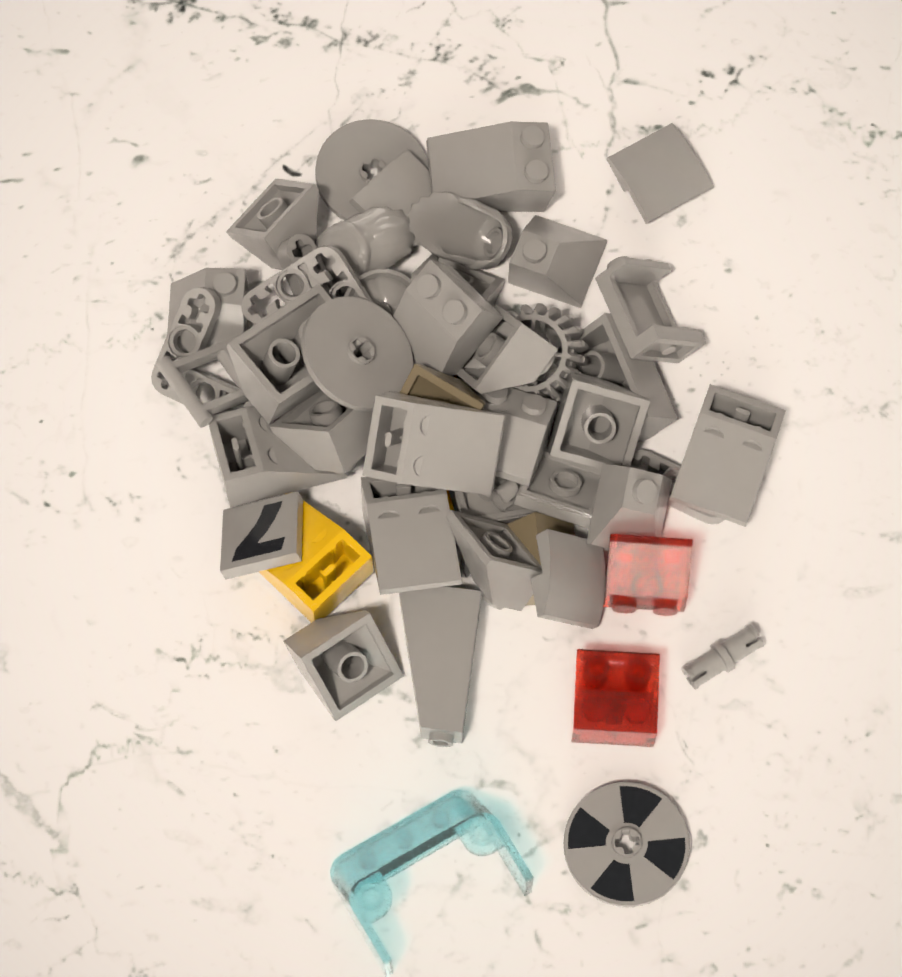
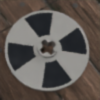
[563,782,690,907]

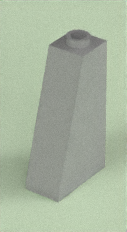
[399,586,481,747]

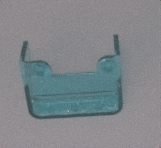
[330,789,534,977]

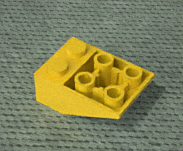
[259,492,373,623]

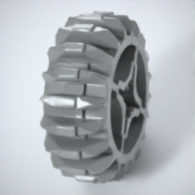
[507,303,589,404]

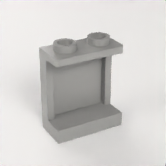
[595,256,706,363]

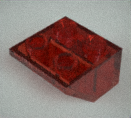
[571,649,660,747]

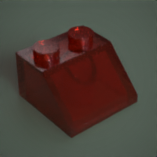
[603,534,693,616]

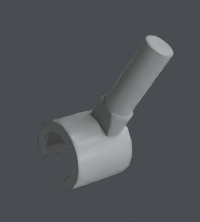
[490,476,518,511]

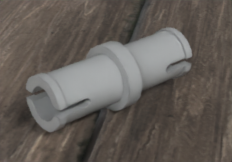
[681,624,764,690]

